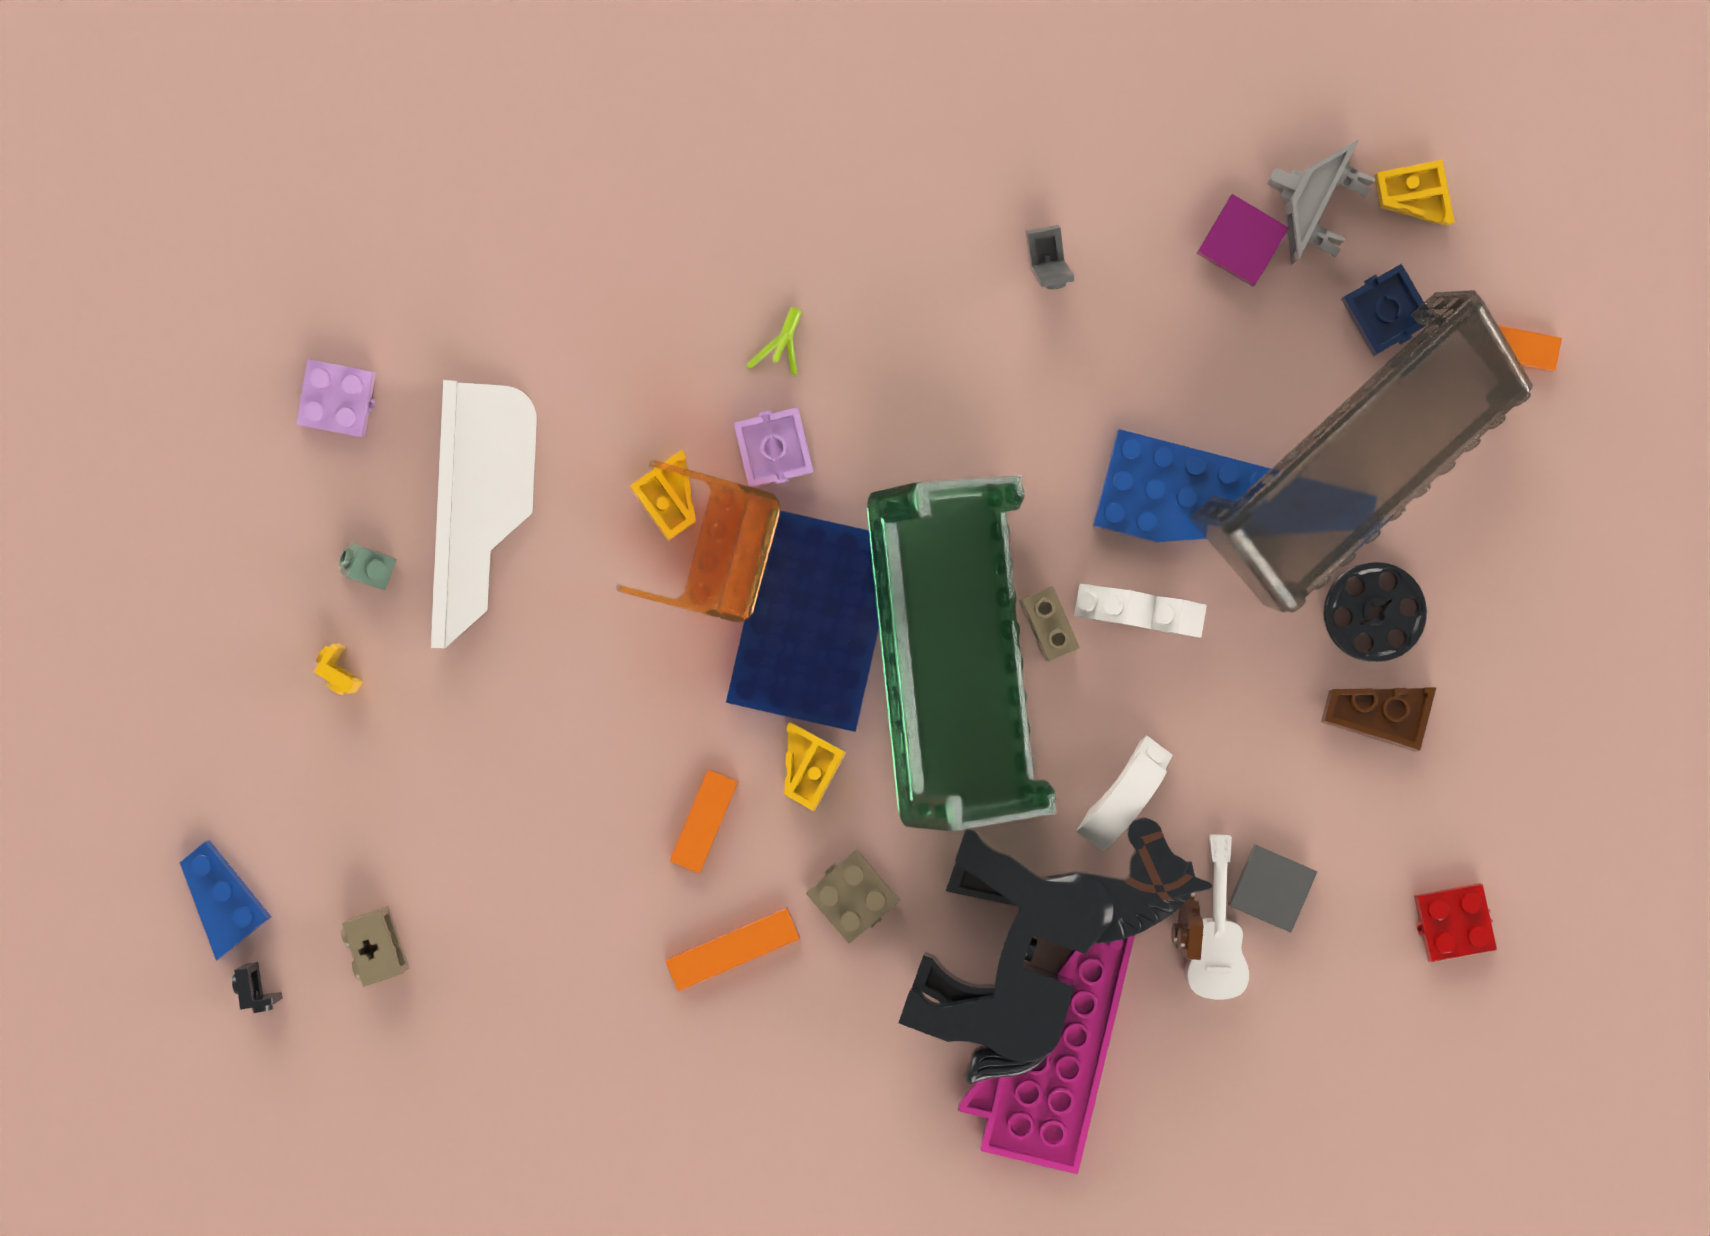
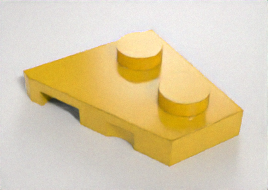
[1374,160,1455,226]
[630,450,696,541]

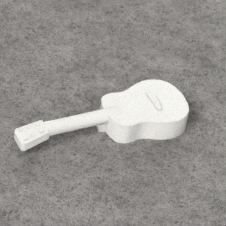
[1184,834,1249,1000]

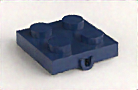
[1341,263,1435,356]

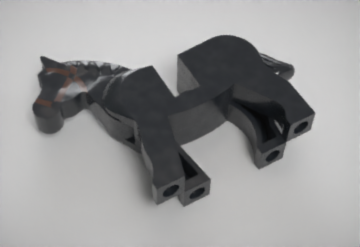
[898,817,1213,1084]

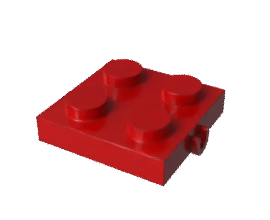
[1414,883,1497,962]

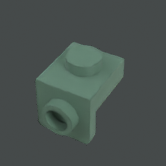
[339,542,397,590]

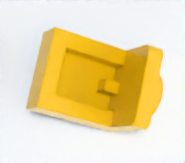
[314,643,363,695]

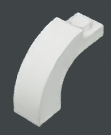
[1076,735,1173,851]

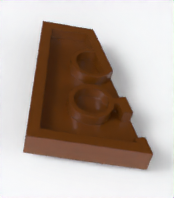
[1321,687,1437,752]

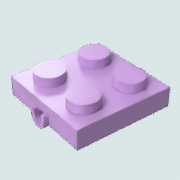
[297,359,376,437]
[733,407,814,488]

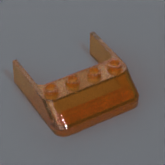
[616,460,780,622]

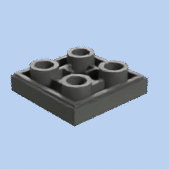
[1228,844,1317,933]

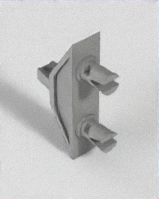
[1267,140,1375,265]

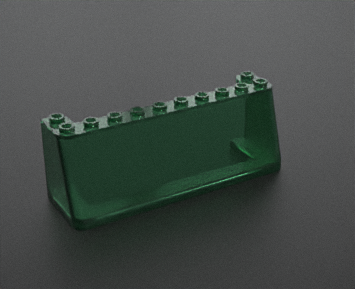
[867,475,1056,831]

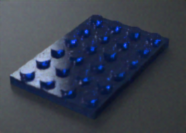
[726,508,900,732]

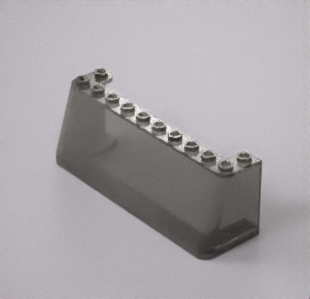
[1189,290,1533,613]

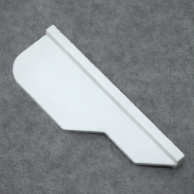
[431,380,537,648]

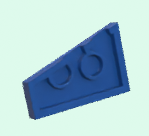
[179,840,272,961]

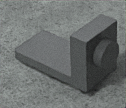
[1026,225,1074,290]

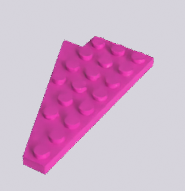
[958,935,1135,1174]

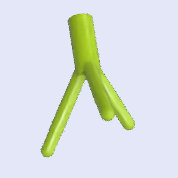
[746,307,802,375]

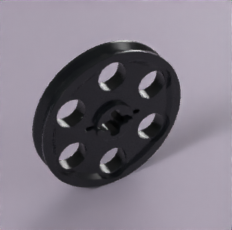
[1323,562,1427,662]

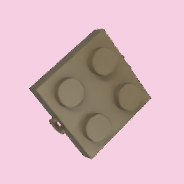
[806,849,900,944]

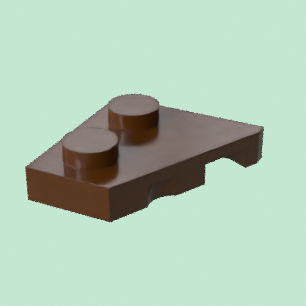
[1171,893,1204,960]

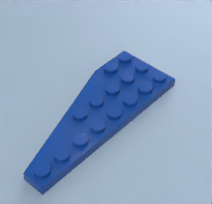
[1092,429,1376,543]

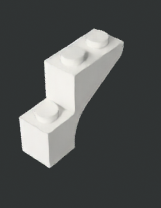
[1074,584,1207,638]

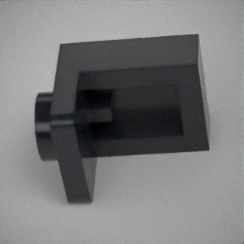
[232,962,283,1013]

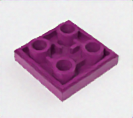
[1196,194,1289,287]

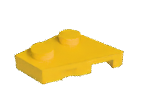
[784,722,846,811]

